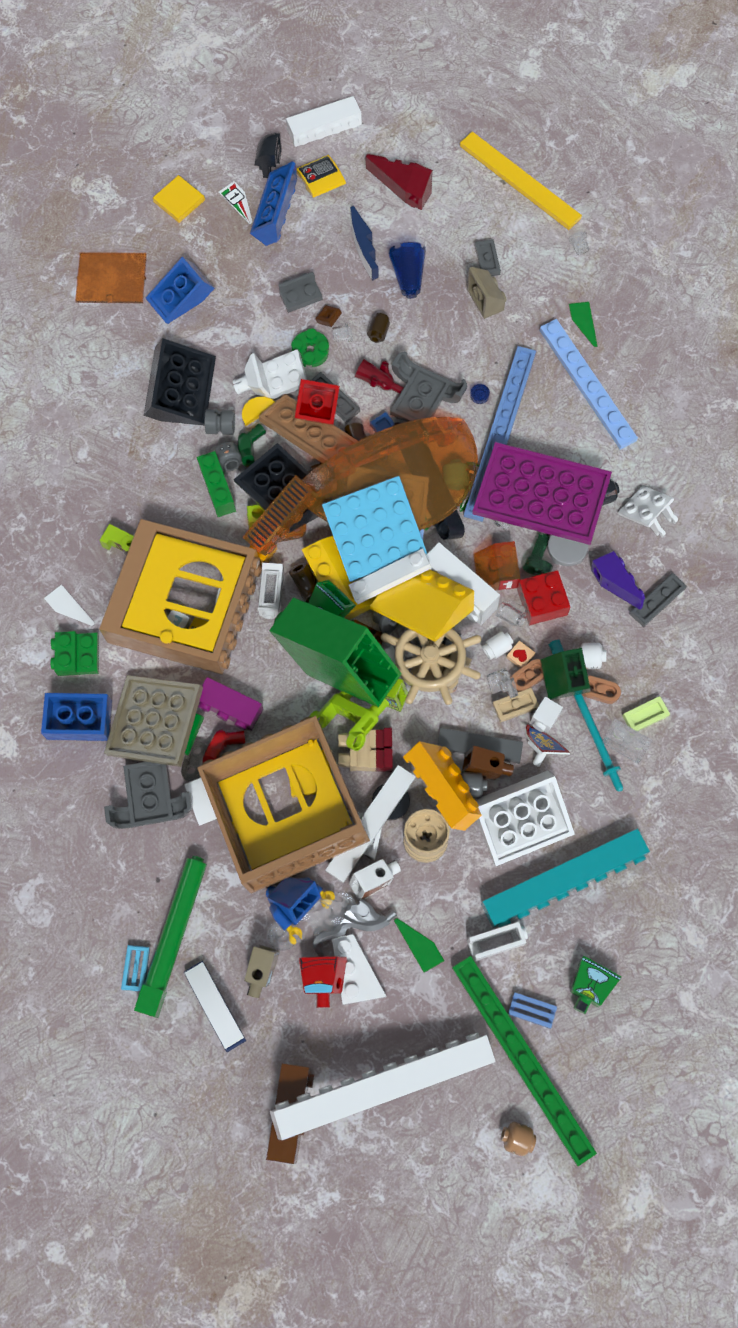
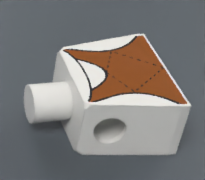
[349,859,401,901]

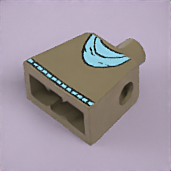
[244,944,280,998]

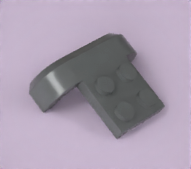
[390,352,467,431]
[104,762,192,829]

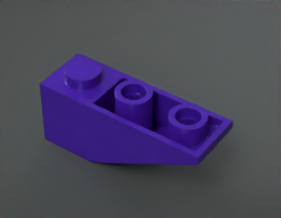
[591,551,645,610]

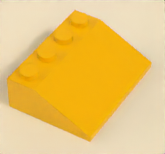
[301,536,377,620]
[370,569,474,642]

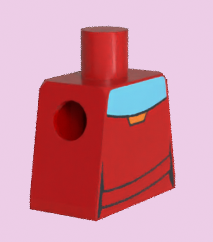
[299,956,347,1008]

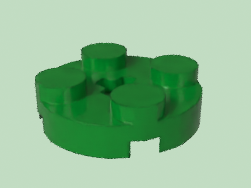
[291,328,329,367]

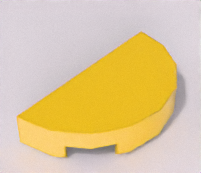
[242,397,275,427]

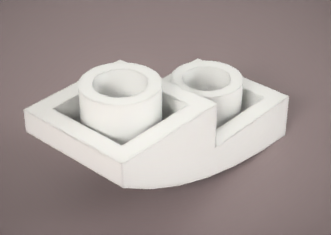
[184,778,217,826]

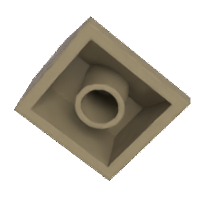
[467,267,506,319]

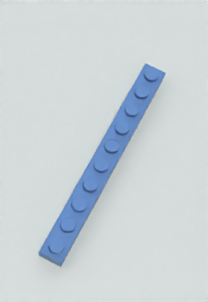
[464,346,536,522]

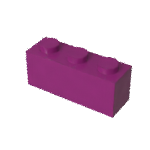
[198,677,264,731]

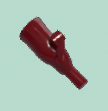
[355,359,404,394]

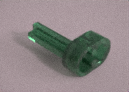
[523,534,553,576]

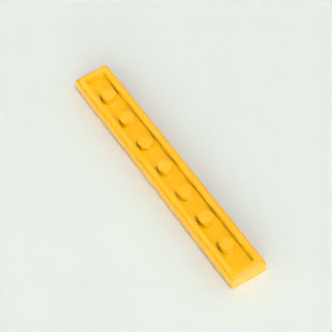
[460,131,582,230]

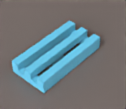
[121,945,150,992]

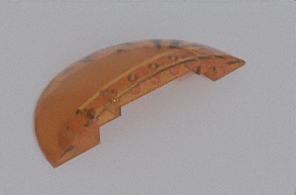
[292,417,478,531]

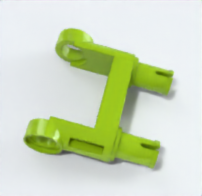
[309,691,389,751]

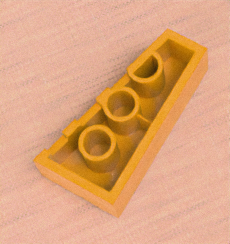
[403,741,482,831]

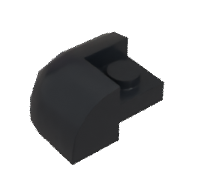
[254,133,282,178]

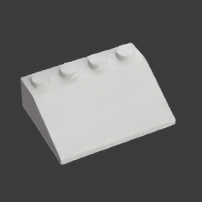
[475,771,574,866]

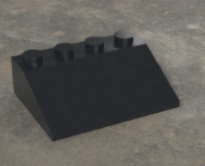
[143,338,216,426]
[234,443,332,534]

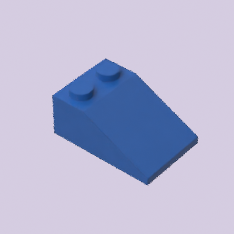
[146,256,215,324]

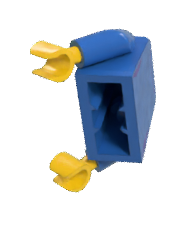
[266,877,335,944]

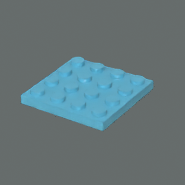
[322,476,427,582]

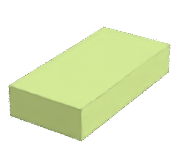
[622,696,670,734]

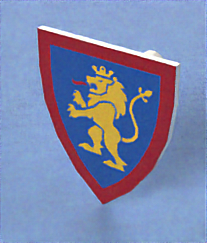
[525,724,570,767]

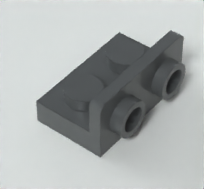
[278,272,323,313]

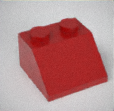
[295,379,340,425]

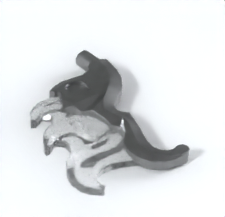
[297,892,397,957]

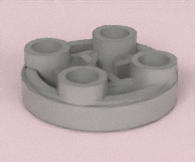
[547,535,588,566]

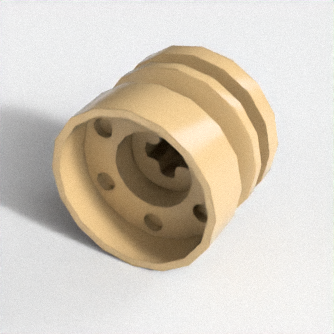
[403,809,450,863]

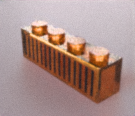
[243,475,318,556]

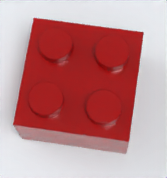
[517,570,571,626]

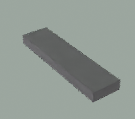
[438,728,523,764]

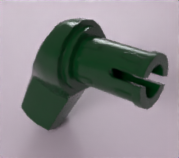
[238,423,266,467]

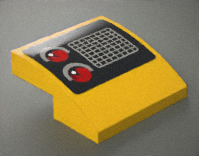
[296,155,346,198]

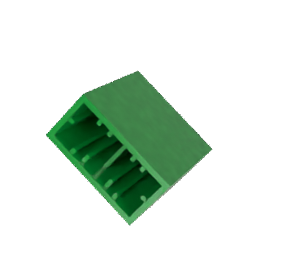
[269,597,402,708]

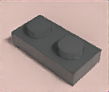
[475,239,501,276]

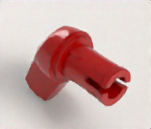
[202,729,245,763]

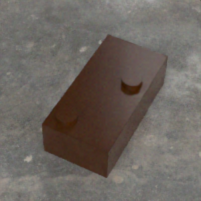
[266,1063,315,1164]

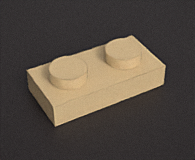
[492,688,539,723]

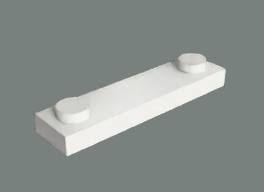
[349,548,432,604]

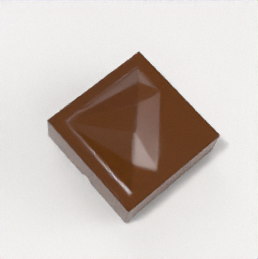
[315,305,342,327]

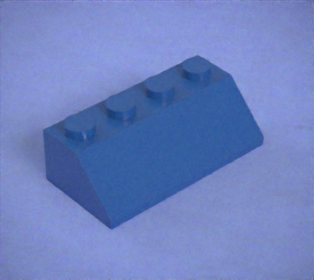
[250,161,297,246]

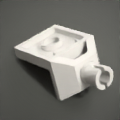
[233,349,307,400]

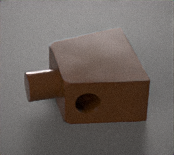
[461,746,514,780]

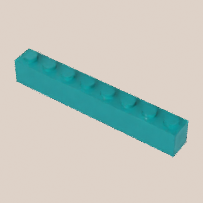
[481,828,650,928]

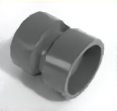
[205,409,235,435]

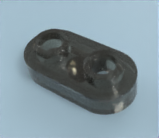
[181,741,207,782]

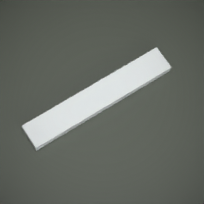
[325,765,416,883]

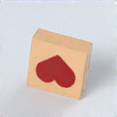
[506,641,535,669]

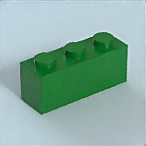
[197,451,236,518]

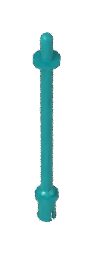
[548,639,623,792]

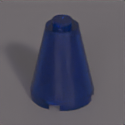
[388,242,426,299]

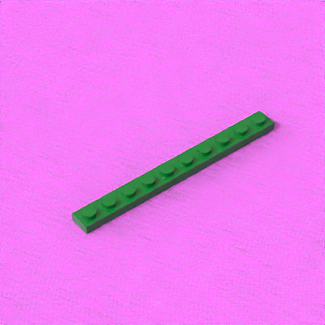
[452,956,597,1167]

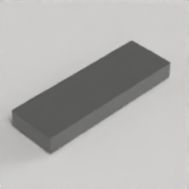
[310,372,360,424]
[629,573,687,627]

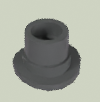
[372,612,399,635]

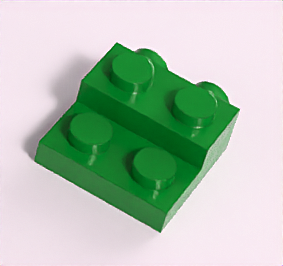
[50,631,99,676]

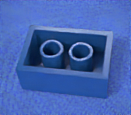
[41,693,112,741]

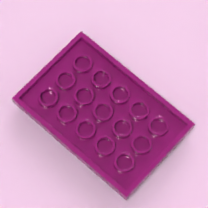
[472,442,612,545]

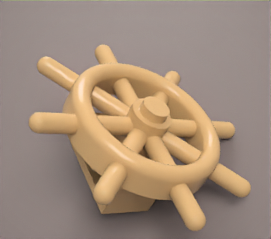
[381,628,481,705]

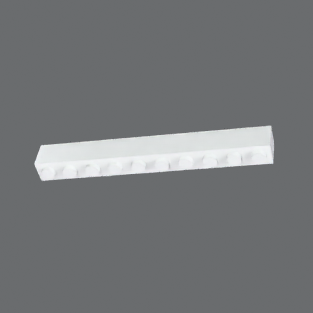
[270,1032,496,1140]

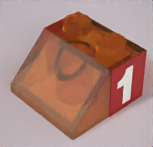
[473,541,521,590]

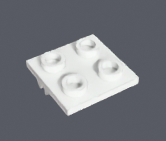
[618,486,678,538]

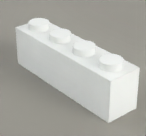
[286,96,362,147]

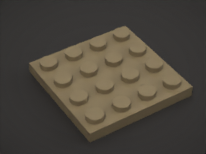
[104,675,203,767]

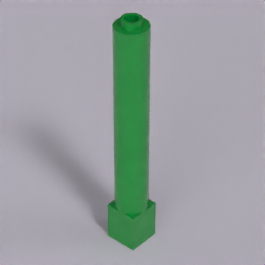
[134,855,207,1018]

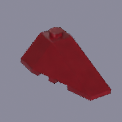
[365,154,433,210]

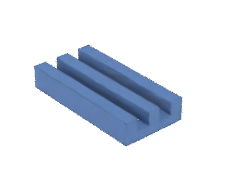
[508,993,557,1029]

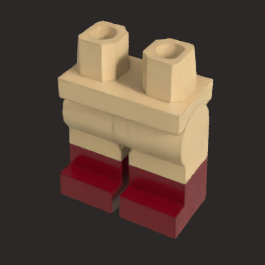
[338,728,393,772]

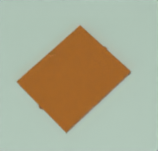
[75,253,147,304]

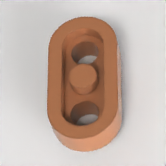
[510,659,544,692]
[582,676,621,704]

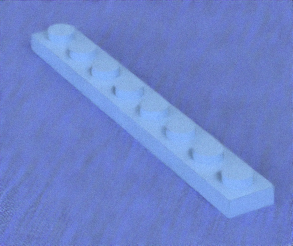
[540,319,638,450]

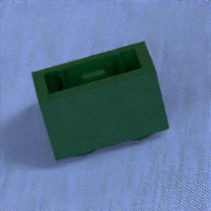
[540,648,591,700]

